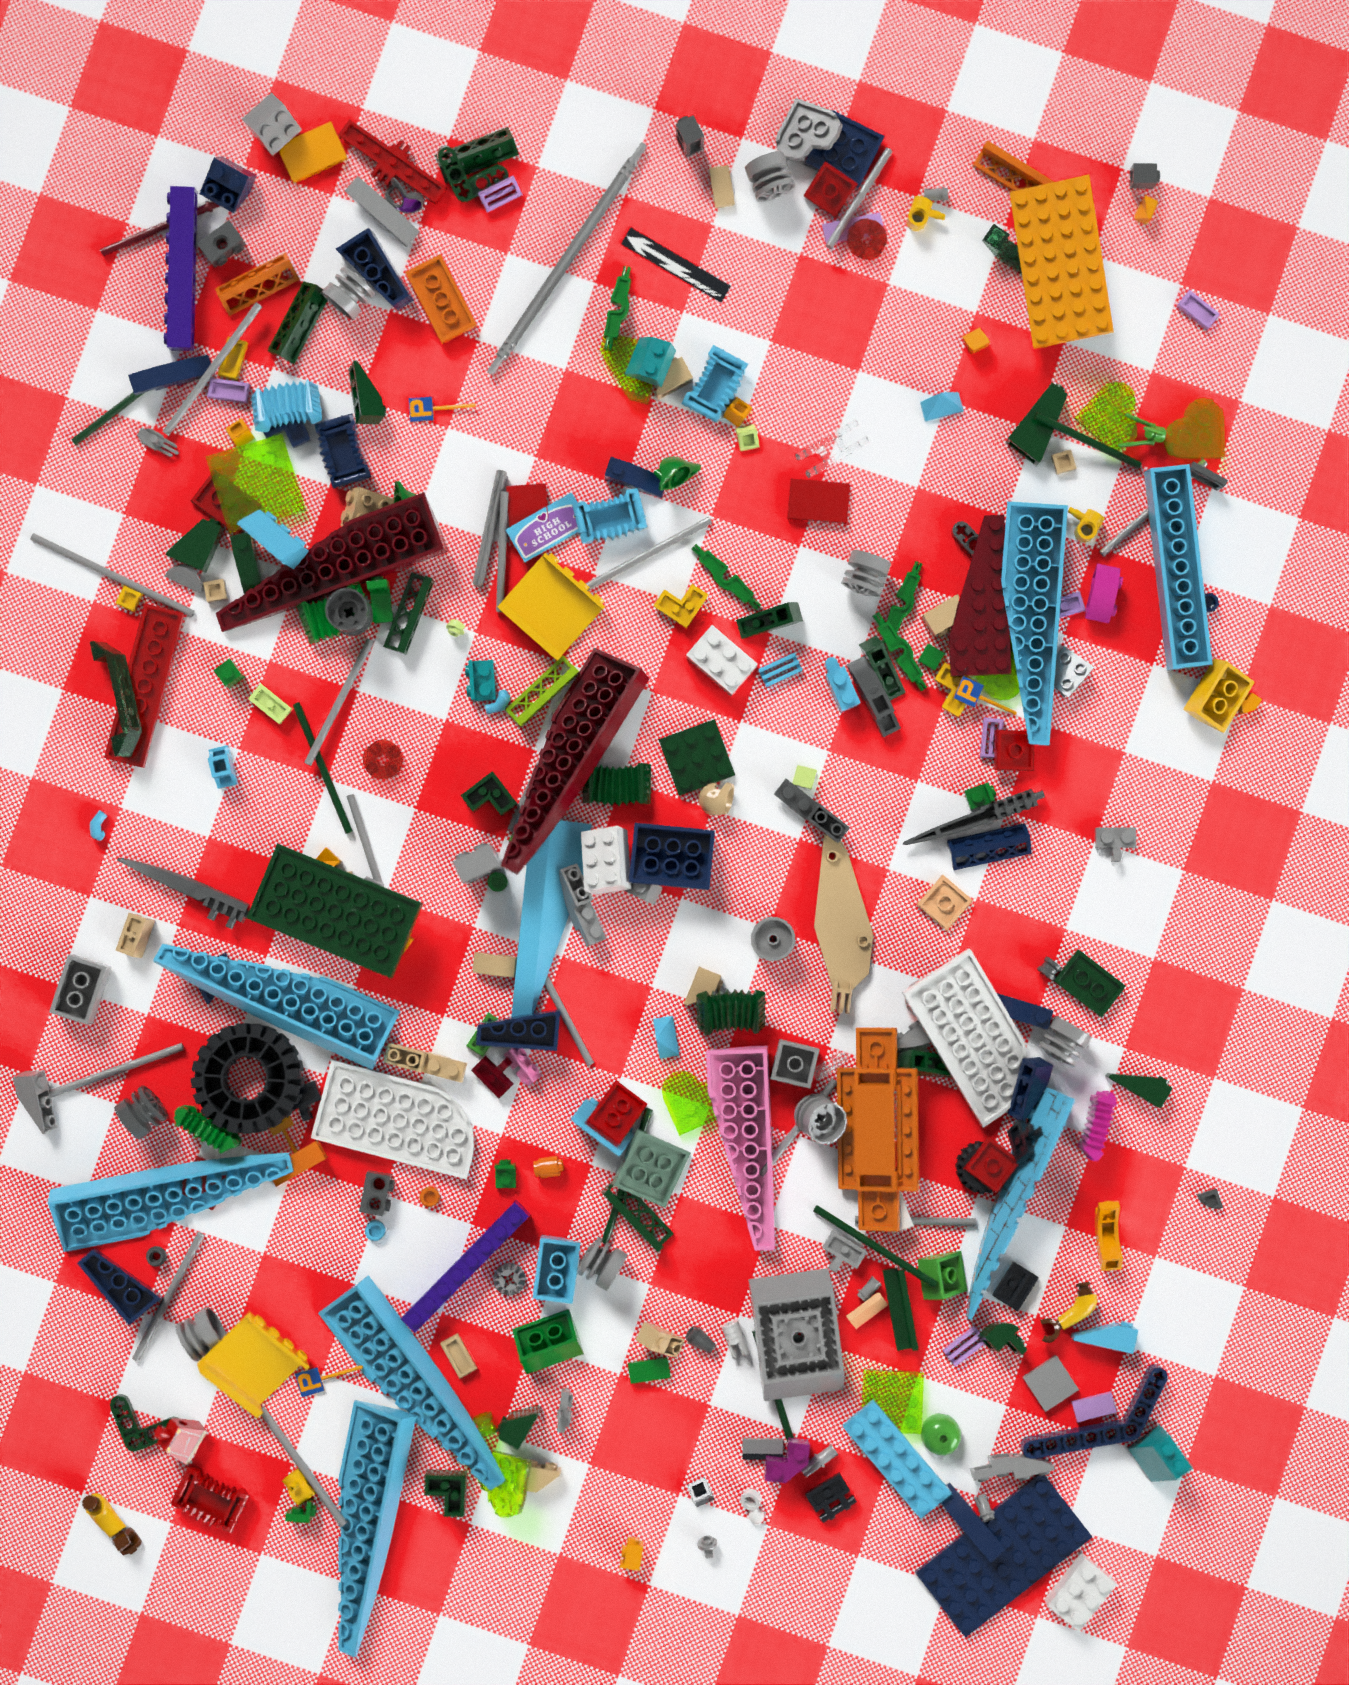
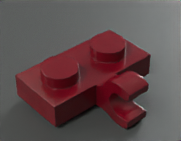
[471,1055,514,1099]

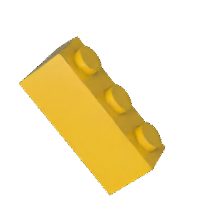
[1183,659,1255,733]

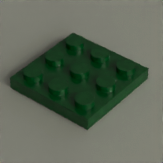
[658,719,735,796]

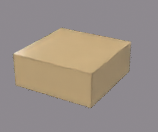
[1051,449,1077,475]
[203,579,228,603]

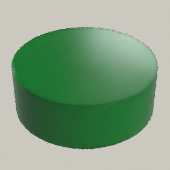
[487,872,508,892]

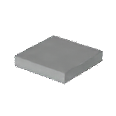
[1022,1355,1079,1412]

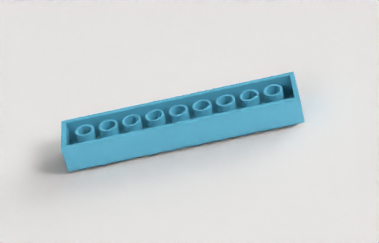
[1144,464,1213,671]

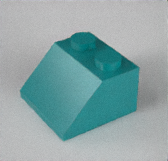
[625,337,676,387]

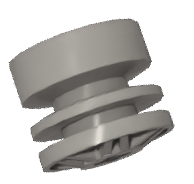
[745,151,795,202]
[321,266,375,321]
[841,550,891,597]
[1038,1015,1093,1067]
[794,1093,847,1144]
[577,1237,628,1291]
[175,1307,226,1362]

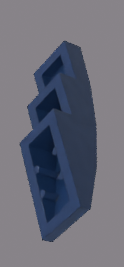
[128,355,215,395]
[941,1482,1006,1563]

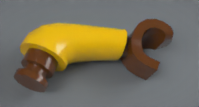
[1040,1281,1097,1343]
[82,1493,142,1556]

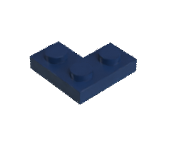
[263,420,311,448]

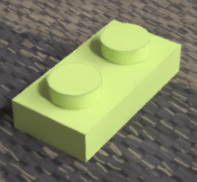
[248,683,293,724]

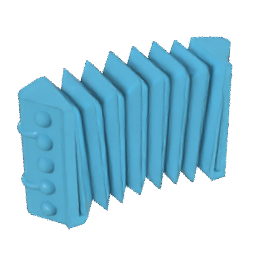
[681,345,748,423]
[251,379,322,432]
[572,488,648,544]

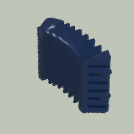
[314,413,372,489]

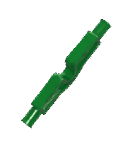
[603,266,631,351]
[691,543,762,611]
[882,561,923,643]
[872,612,927,692]

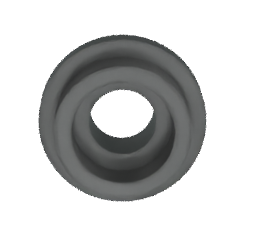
[146,1246,167,1267]

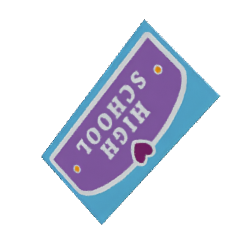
[506,492,579,562]

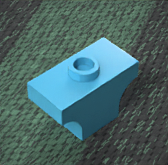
[207,745,238,789]

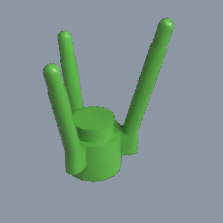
[1118,413,1166,448]

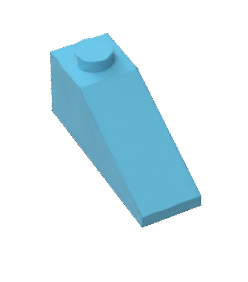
[1071,1321,1139,1354]

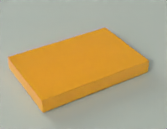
[279,121,348,183]

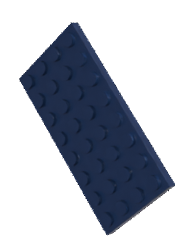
[915,1474,1093,1638]

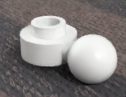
[740,1489,765,1524]

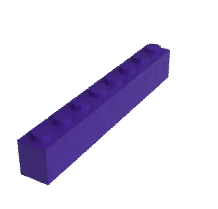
[164,186,198,351]
[401,1200,530,1333]

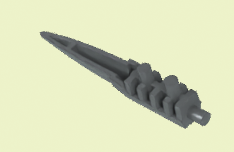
[902,789,1045,845]
[117,858,250,929]

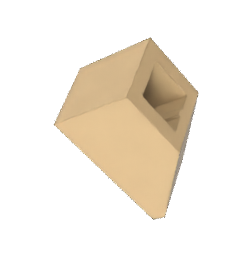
[636,1322,685,1358]
[516,1459,561,1493]

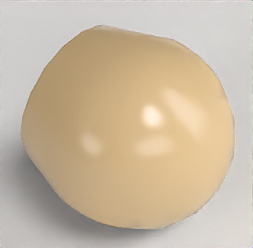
[699,782,734,816]

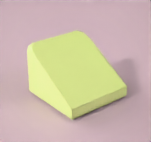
[735,424,760,452]
[792,765,817,790]

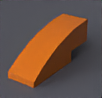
[273,1140,328,1187]

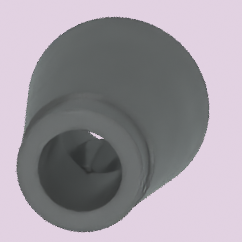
[685,1326,716,1353]

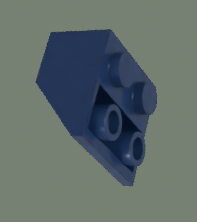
[199,156,257,213]

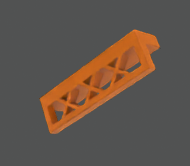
[972,140,1054,191]
[215,252,300,316]

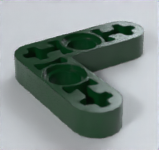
[437,145,509,202]
[110,1394,180,1452]

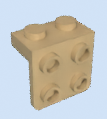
[341,487,394,527]

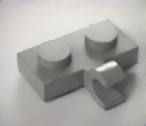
[1095,827,1136,862]
[822,1230,867,1273]
[556,1388,573,1433]

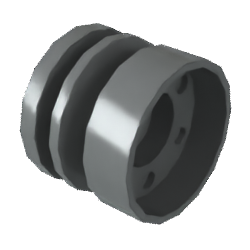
[325,588,373,636]
[114,1085,169,1140]

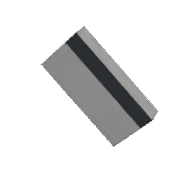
[742,1438,783,1460]

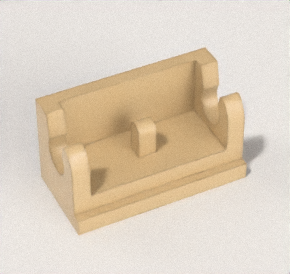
[115,913,155,958]

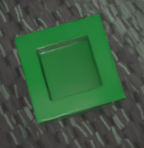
[917,644,945,671]

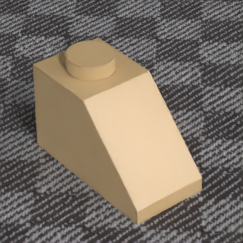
[656,357,693,400]
[921,594,959,638]
[684,966,723,1005]

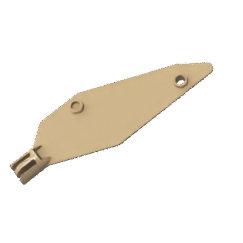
[814,834,873,1014]

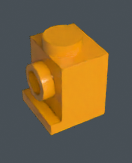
[620,1537,644,1571]

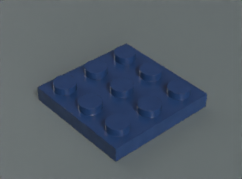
[805,110,885,191]

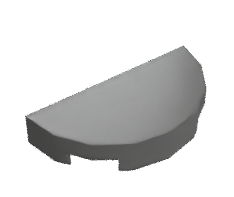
[164,564,203,593]

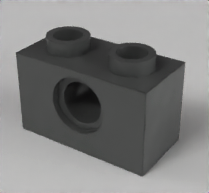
[197,220,247,268]

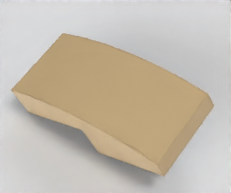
[473,952,517,977]

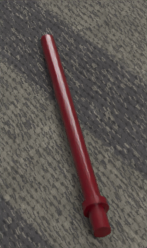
[100,200,220,257]

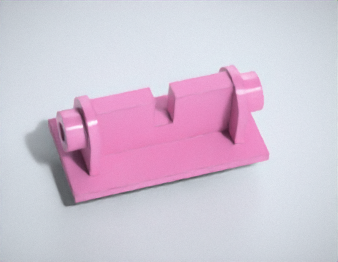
[504,1048,542,1086]

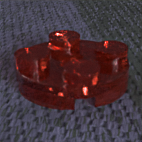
[847,218,887,260]
[363,739,404,780]

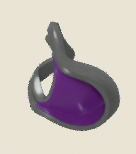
[384,177,424,214]

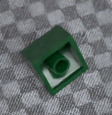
[496,1405,541,1450]

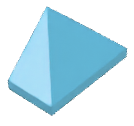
[920,392,964,422]
[653,1016,679,1059]

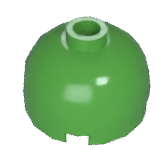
[921,1413,961,1455]

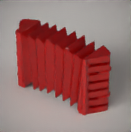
[170,1466,250,1533]

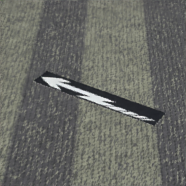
[621,227,731,302]

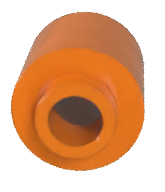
[533,1156,564,1178]

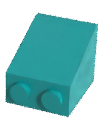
[1127,1424,1194,1482]

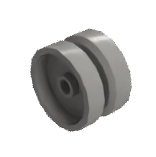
[751,917,795,961]

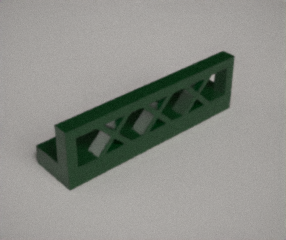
[434,127,519,183]
[267,281,328,365]
[383,572,434,655]
[601,1181,674,1252]
[882,1267,919,1351]

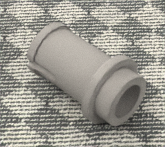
[924,186,948,202]
[857,1276,882,1302]
[974,1494,995,1522]

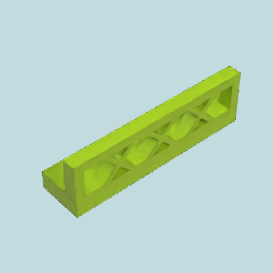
[505,656,579,728]

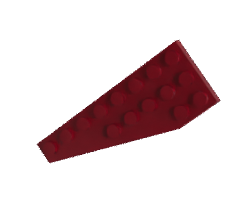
[949,515,1011,677]

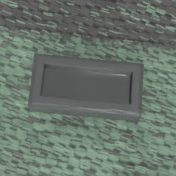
[1190,461,1228,491]

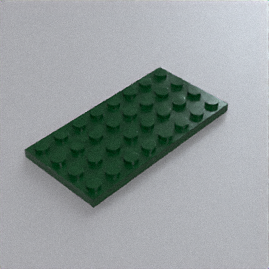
[247,843,423,979]

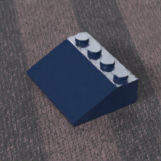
[629,823,715,890]

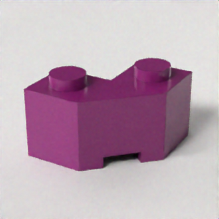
[763,1437,810,1483]

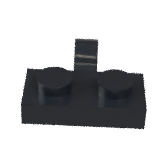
[293,1080,322,1121]
[1007,1119,1043,1165]

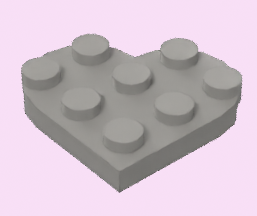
[775,98,842,162]

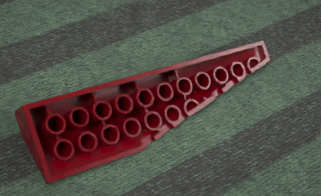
[215,492,449,632]
[500,648,650,875]

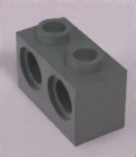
[676,115,704,158]
[359,1170,395,1216]

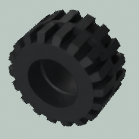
[955,1141,993,1194]

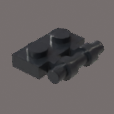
[805,1472,857,1523]

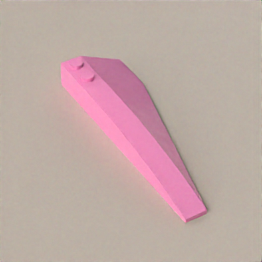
[706,1046,775,1251]

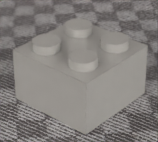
[242,92,302,156]
[770,1038,820,1088]

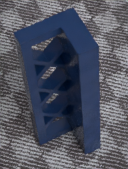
[947,823,1032,871]

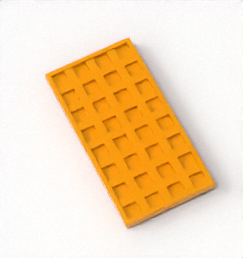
[1009,174,1114,349]

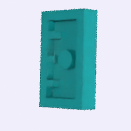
[465,660,496,702]

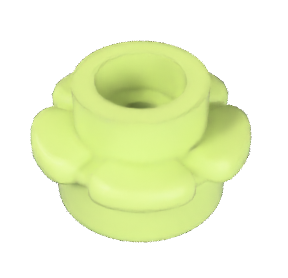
[446,619,465,637]

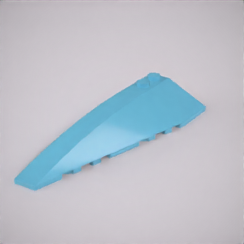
[511,820,592,1017]

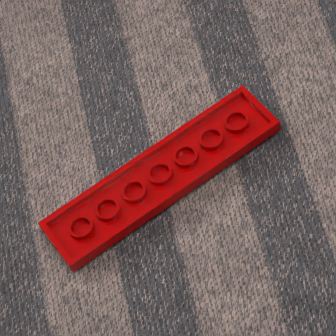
[104,603,185,768]

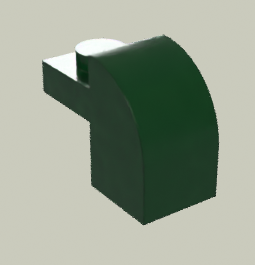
[978,1322,1028,1355]

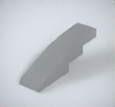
[344,176,420,247]

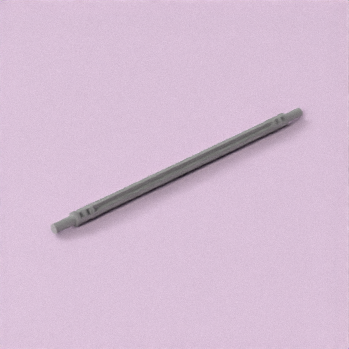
[486,142,648,376]

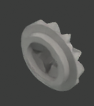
[493,1263,526,1296]

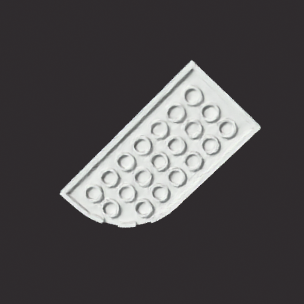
[902,948,1028,1128]
[311,1060,474,1179]

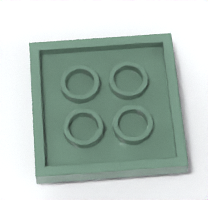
[611,1129,691,1208]

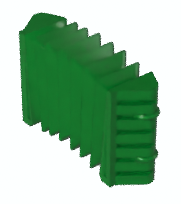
[296,584,373,644]
[174,1105,242,1154]

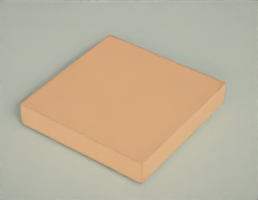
[916,874,973,931]

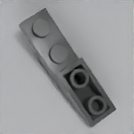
[846,656,901,737]
[773,778,850,843]

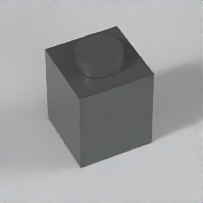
[1130,163,1161,189]

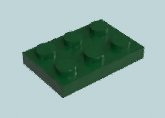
[1053,949,1126,1018]

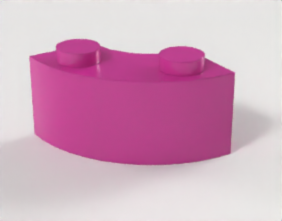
[1085,563,1123,624]

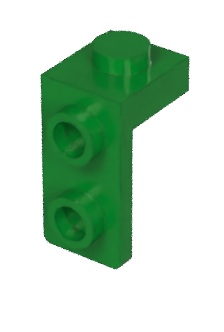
[366,576,393,624]

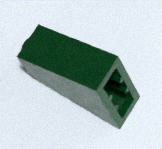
[165,518,225,573]

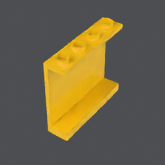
[497,553,605,661]
[197,1312,310,1418]

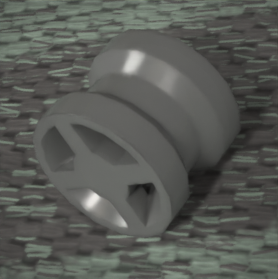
[1037,956,1062,981]

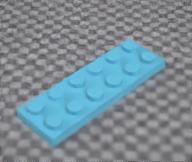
[842,1399,952,1519]

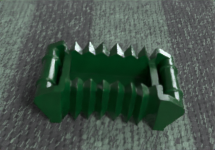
[582,763,652,807]
[696,988,766,1035]

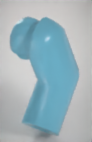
[485,690,510,715]
[89,810,108,841]

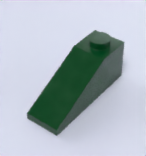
[348,360,386,425]
[230,533,262,594]
[736,602,803,639]
[859,636,906,701]
[898,1050,952,1078]
[1105,1073,1173,1109]

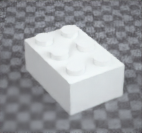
[686,625,758,696]
[581,826,631,895]
[1044,1552,1117,1632]

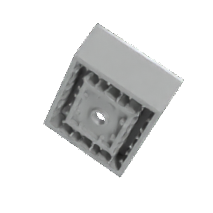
[748,1268,844,1401]

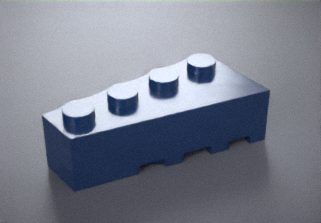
[336,227,414,311]
[476,1009,560,1051]
[77,1248,163,1325]

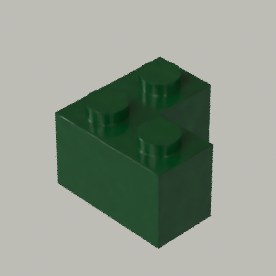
[460,771,518,816]
[424,1469,468,1517]

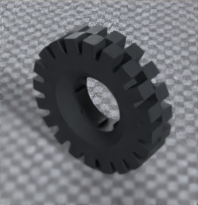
[191,1023,305,1134]

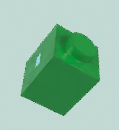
[213,658,245,689]

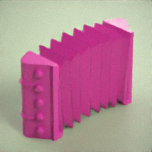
[1077,1091,1117,1161]

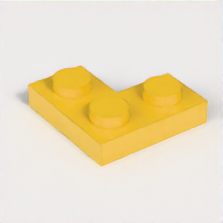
[653,584,709,629]
[934,663,979,717]

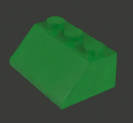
[512,1309,584,1374]

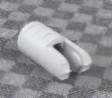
[721,1320,750,1359]

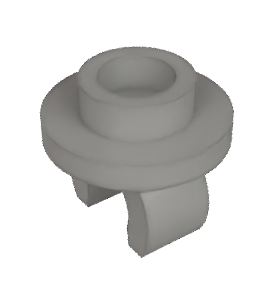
[697,1535,718,1559]

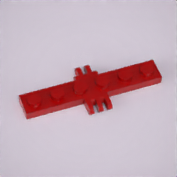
[338,119,447,205]

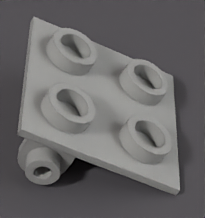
[1054,646,1095,698]

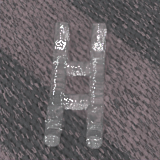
[795,419,870,478]

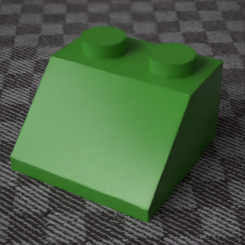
[917,1251,968,1300]

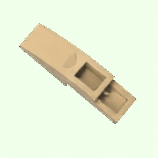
[383,1043,467,1083]

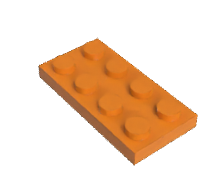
[405,254,477,344]

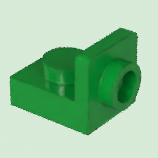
[963,782,996,810]
[494,1159,516,1188]
[285,1498,317,1523]

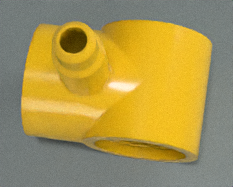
[906,196,946,232]
[1068,507,1105,543]
[282,1468,316,1506]

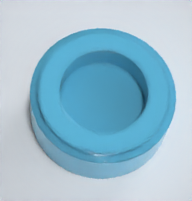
[365,1220,386,1241]

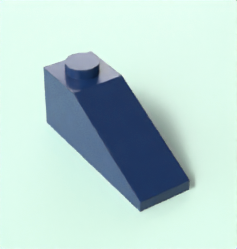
[604,457,664,498]
[997,993,1054,1030]
[1008,1057,1054,1121]

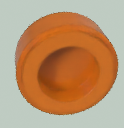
[419,1186,440,1207]

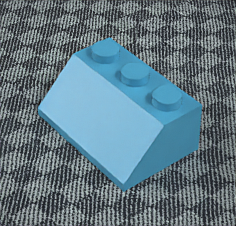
[237,509,309,569]
[571,1097,634,1157]
[532,1235,581,1304]

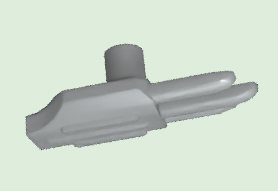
[136,428,178,457]

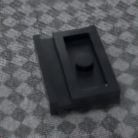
[992,1261,1039,1312]

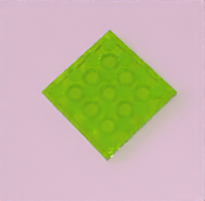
[205,434,306,533]

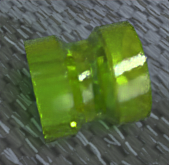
[472,1411,497,1438]

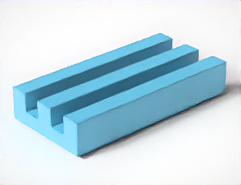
[758,652,803,688]

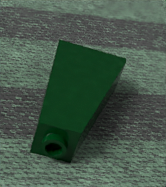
[1005,382,1068,467]

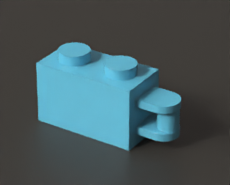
[825,657,861,713]

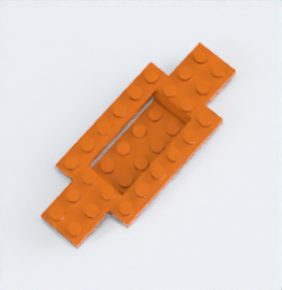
[837,1027,919,1232]

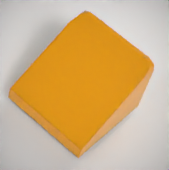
[962,328,990,355]
[723,397,753,427]
[225,418,255,449]

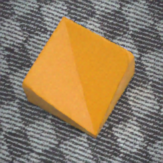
[1134,196,1159,225]
[316,847,342,867]

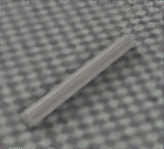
[472,470,507,587]

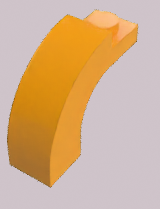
[1095,1201,1123,1271]

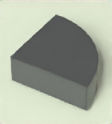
[1196,1188,1223,1209]

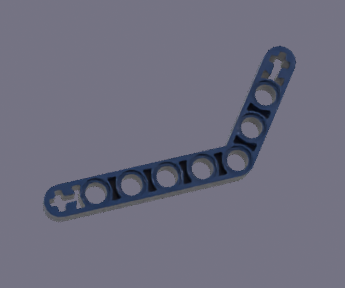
[1020,1364,1168,1459]

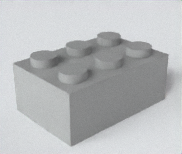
[452,842,502,885]
[49,954,112,1025]

